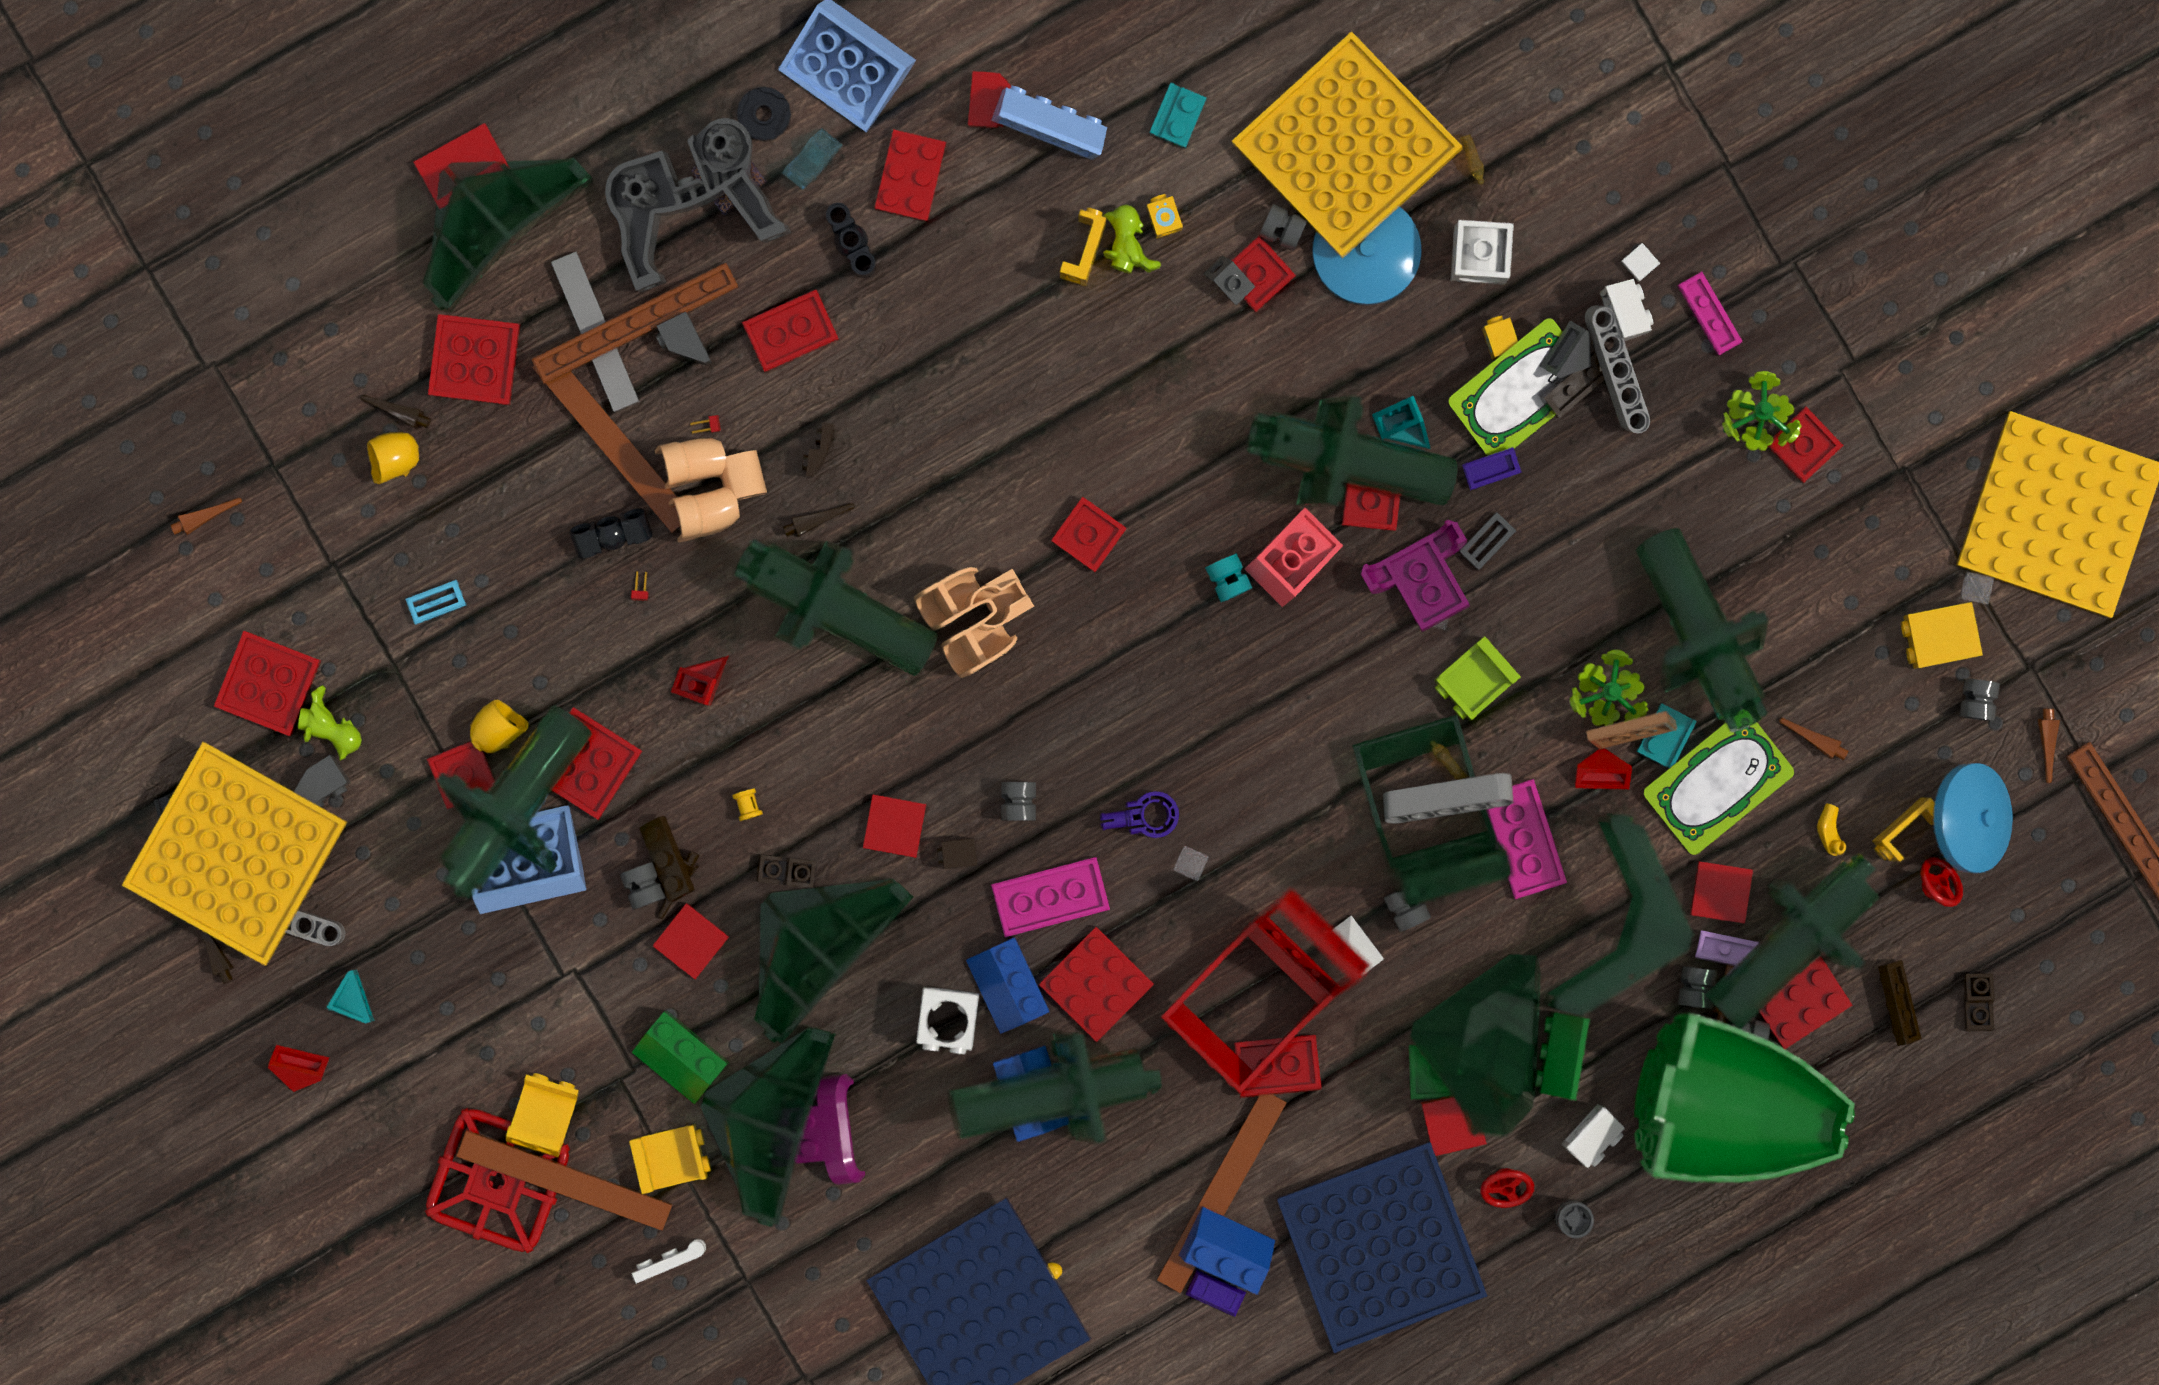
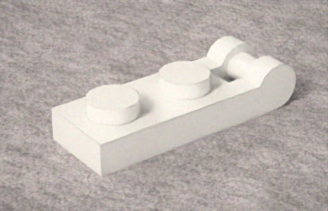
[632,1239,706,1283]

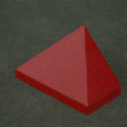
[1575,748,1632,789]
[268,1045,329,1092]

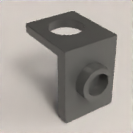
[1203,256,1255,305]

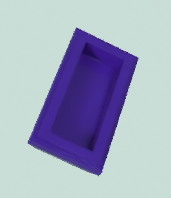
[1462,447,1522,490]
[1185,1270,1246,1317]

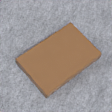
[1586,711,1677,749]

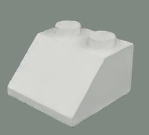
[1600,279,1654,341]
[1561,1104,1624,1168]

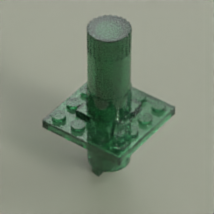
[1247,395,1458,507]
[1636,528,1769,732]
[734,539,938,676]
[436,706,592,900]
[1705,853,1880,1030]
[948,1031,1162,1144]

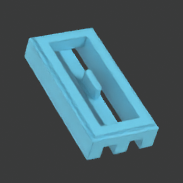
[405,580,467,625]

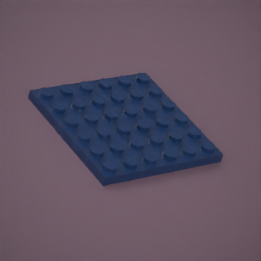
[1276,1141,1487,1353]
[867,1197,1091,1385]

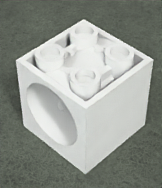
[1451,220,1513,285]
[917,987,979,1054]

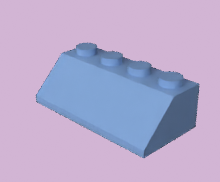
[991,86,1107,160]

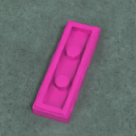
[1678,272,1743,356]

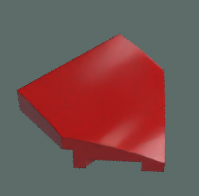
[968,71,1011,128]

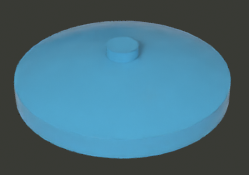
[1312,207,1421,305]
[1934,763,2013,873]

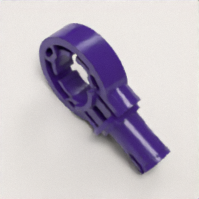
[1100,792,1179,838]

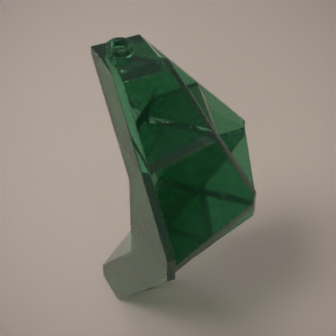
[422,158,593,312]
[754,879,914,1044]
[1410,954,1541,1137]
[701,1026,836,1227]

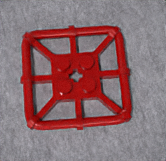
[425,1107,570,1253]

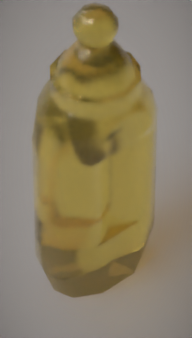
[1460,134,1485,185]
[1429,739,1467,780]

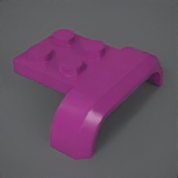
[1361,520,1470,632]
[769,1074,866,1185]

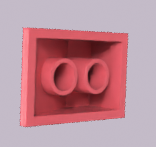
[1244,508,1343,607]

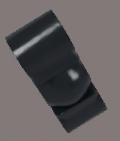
[826,203,876,278]
[569,508,653,558]

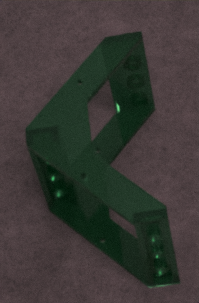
[1352,715,1514,907]
[1543,813,1693,1016]

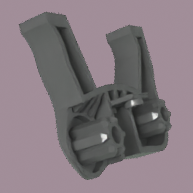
[605,118,791,293]

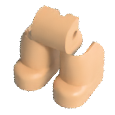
[655,438,767,543]
[914,567,1034,678]

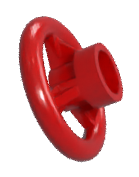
[1921,857,1963,907]
[1480,1168,1535,1208]

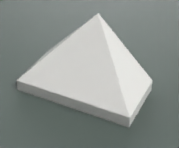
[1334,916,1384,972]

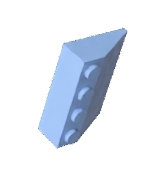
[778,0,916,132]
[463,805,586,914]

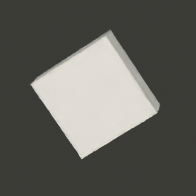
[1621,243,1660,282]

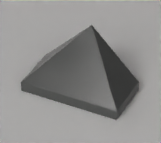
[1540,321,1591,378]

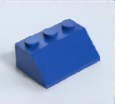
[966,937,1050,1034]
[993,1045,1070,1142]
[1179,1206,1275,1295]

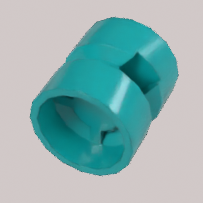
[1205,553,1252,602]

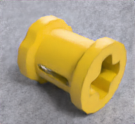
[732,788,763,821]

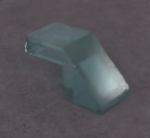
[782,128,842,190]

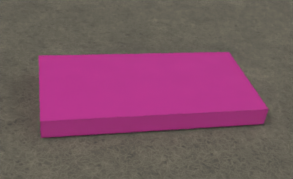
[1486,779,1567,899]
[991,857,1110,937]

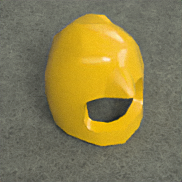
[367,432,419,484]
[470,699,529,753]

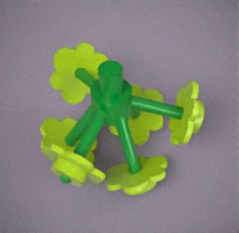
[1722,371,1801,451]
[1570,650,1648,726]

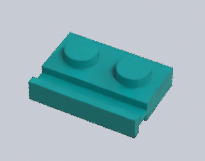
[1149,83,1207,149]
[1636,703,1697,769]

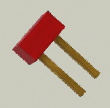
[690,415,721,434]
[631,571,649,601]

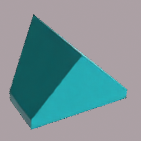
[1372,396,1431,449]
[326,969,375,1024]

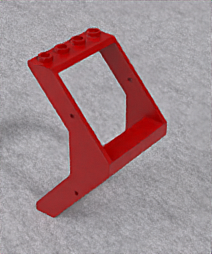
[1162,888,1372,1093]

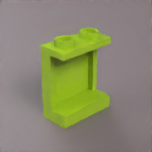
[1434,636,1521,721]

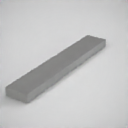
[551,252,639,412]

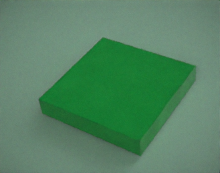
[1408,1043,1465,1100]

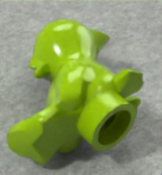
[1103,205,1161,274]
[298,685,362,761]

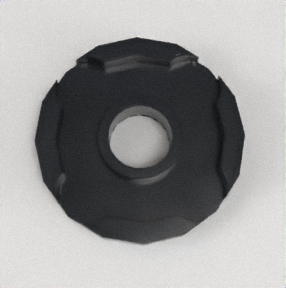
[737,87,791,142]

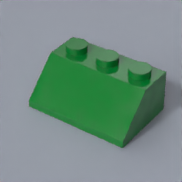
[632,1010,729,1105]
[1534,1011,1590,1100]

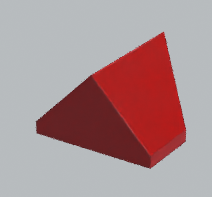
[671,656,729,706]

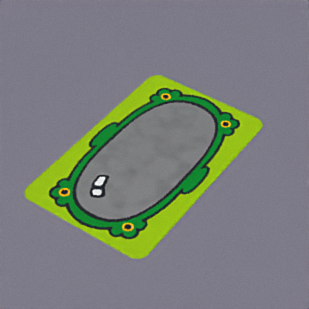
[1449,318,1563,456]
[1644,710,1794,855]

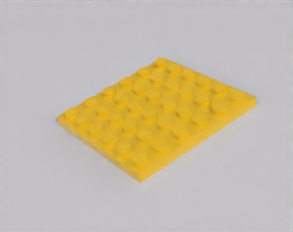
[1232,31,1463,259]
[1956,411,2159,618]
[122,742,347,966]

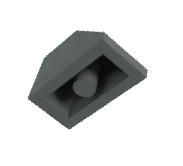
[656,312,712,365]

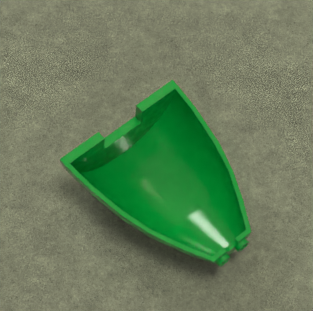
[1634,1013,1855,1182]

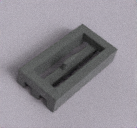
[1459,512,1516,570]

